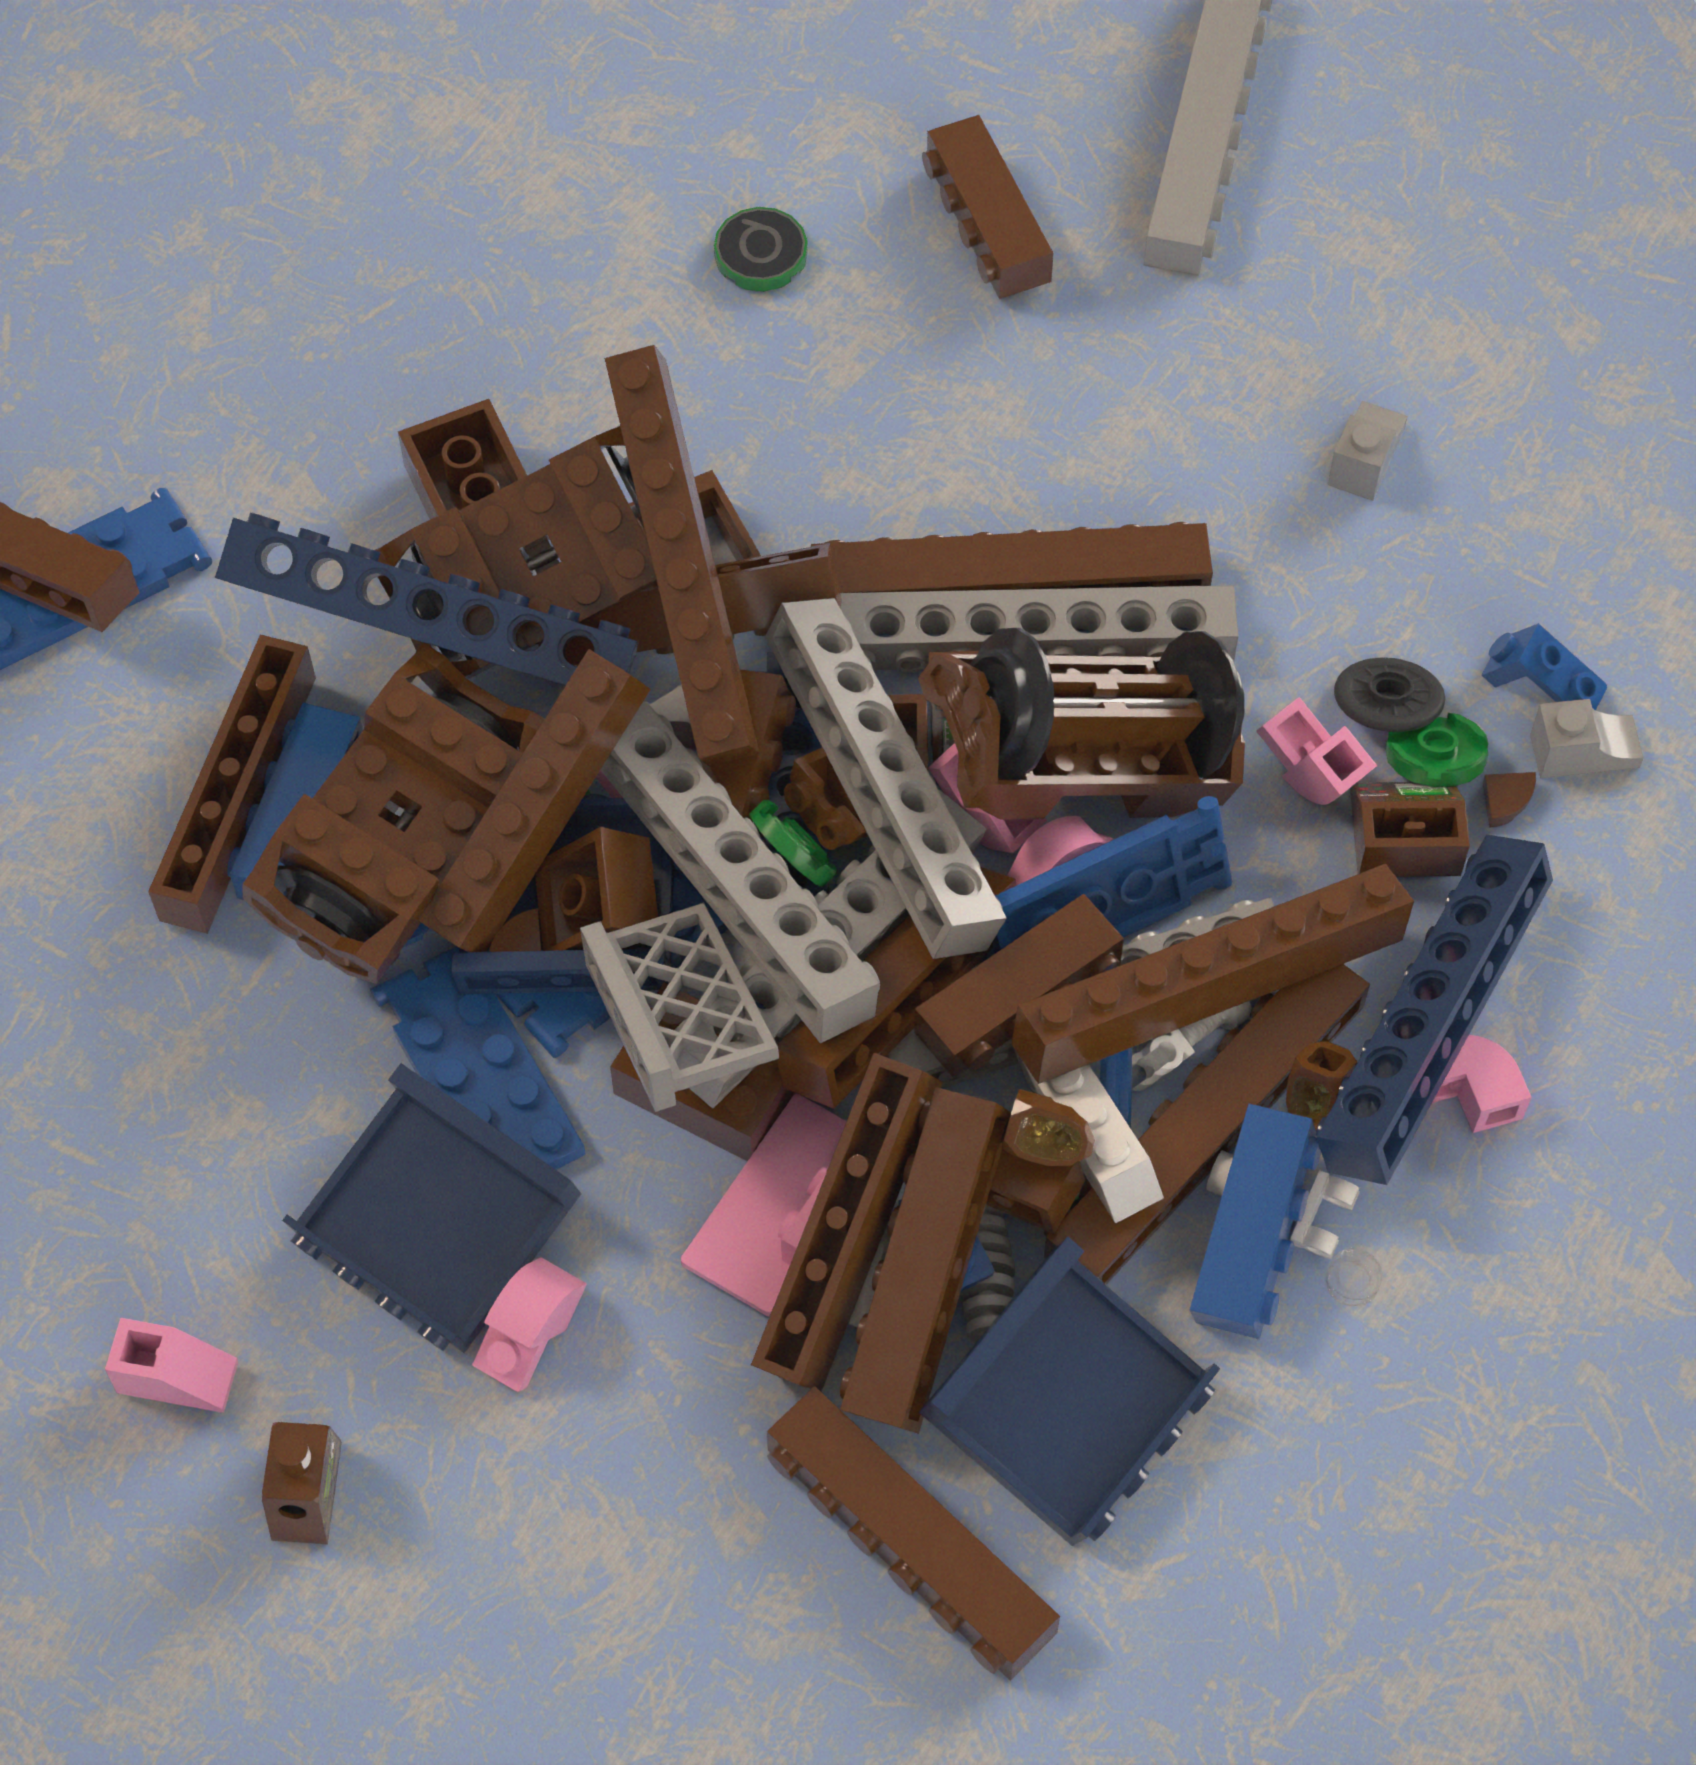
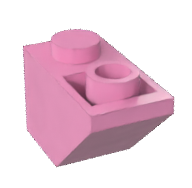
[105,1318,238,1413]

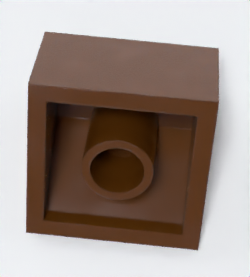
[535,827,659,951]

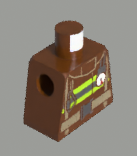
[262,1422,342,1544]

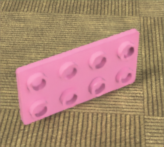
[681,1094,847,1317]

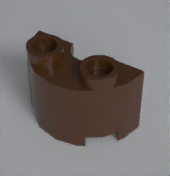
[784,747,868,850]

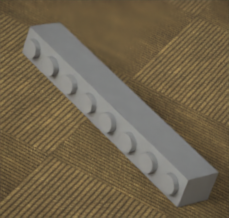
[1144,0,1272,276]

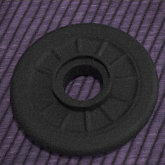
[1334,657,1445,732]

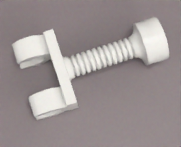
[1132,1001,1252,1091]
[1206,1150,1360,1259]

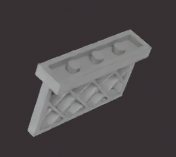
[580,903,779,1112]

